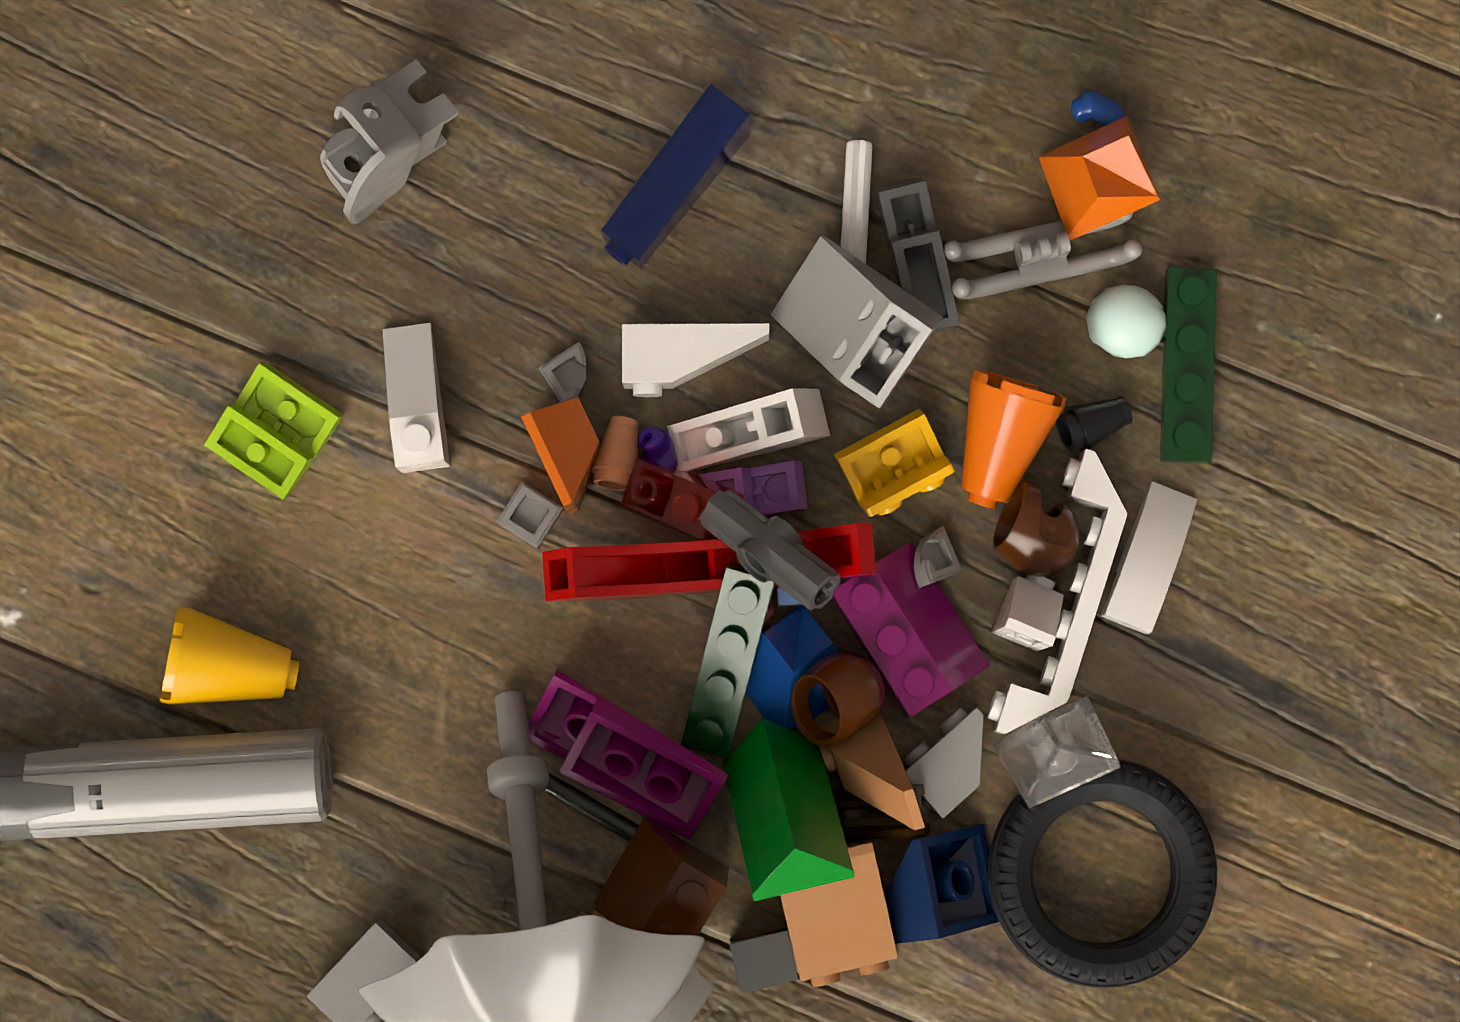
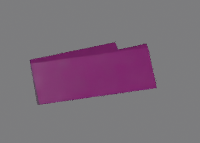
[528,669,728,840]

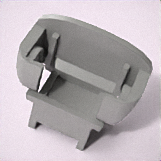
[320,59,459,224]

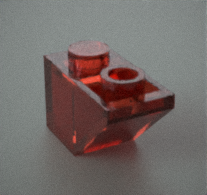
[621,458,744,540]

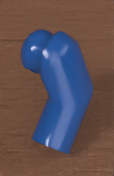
[1071,90,1125,126]

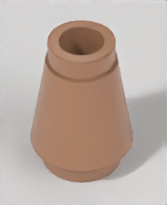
[591,416,639,491]

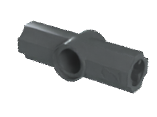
[700,489,840,611]

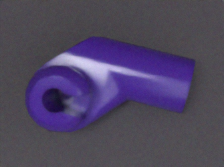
[634,427,678,502]

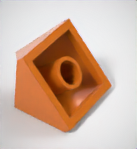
[1039,116,1160,241]
[521,397,600,515]

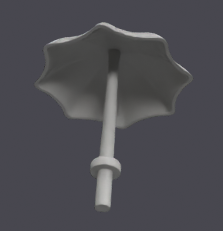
[358,691,714,1022]

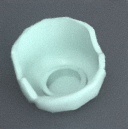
[1086,284,1166,359]

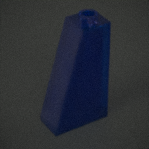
[601,84,750,269]

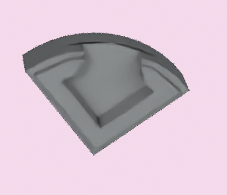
[538,342,588,403]
[914,526,962,588]

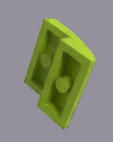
[204,361,344,500]

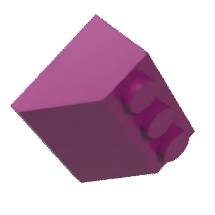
[832,542,990,718]

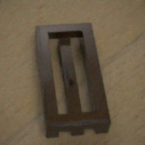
[832,784,931,841]

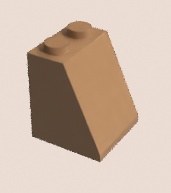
[780,840,898,987]

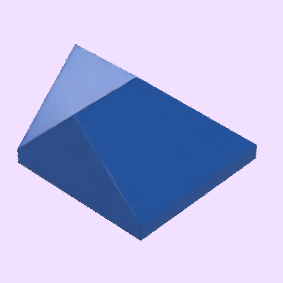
[746,606,840,731]

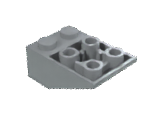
[770,235,943,409]

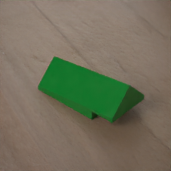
[723,718,855,901]

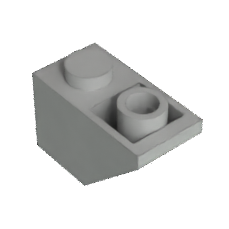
[902,707,984,819]

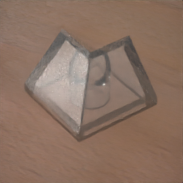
[994,696,1121,808]

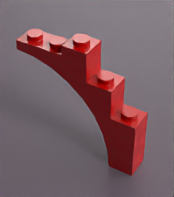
[542,523,876,602]

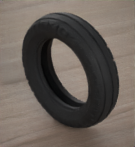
[988,758,1217,988]

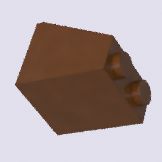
[594,817,729,936]

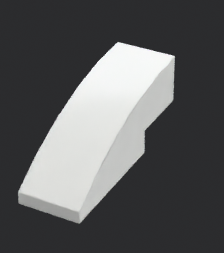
[1100,481,1197,634]

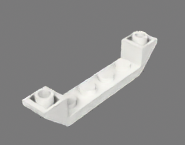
[987,449,1127,734]

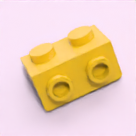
[833,409,955,517]

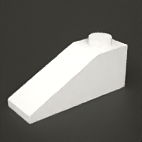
[382,323,450,473]
[622,323,769,397]
[667,388,830,473]
[991,575,1064,651]

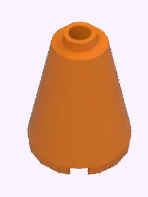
[961,368,1067,509]

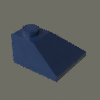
[885,824,999,944]

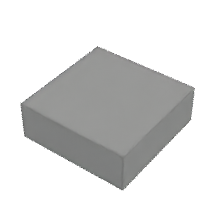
[496,481,564,549]

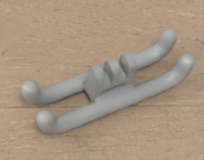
[943,212,1142,299]

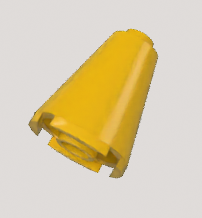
[160,606,299,704]

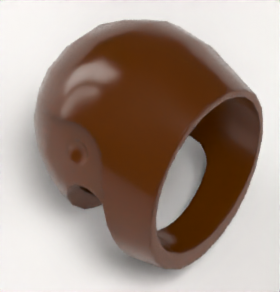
[993,480,1080,577]
[791,653,885,746]

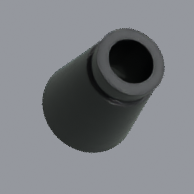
[1056,396,1133,452]

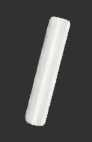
[841,140,873,264]

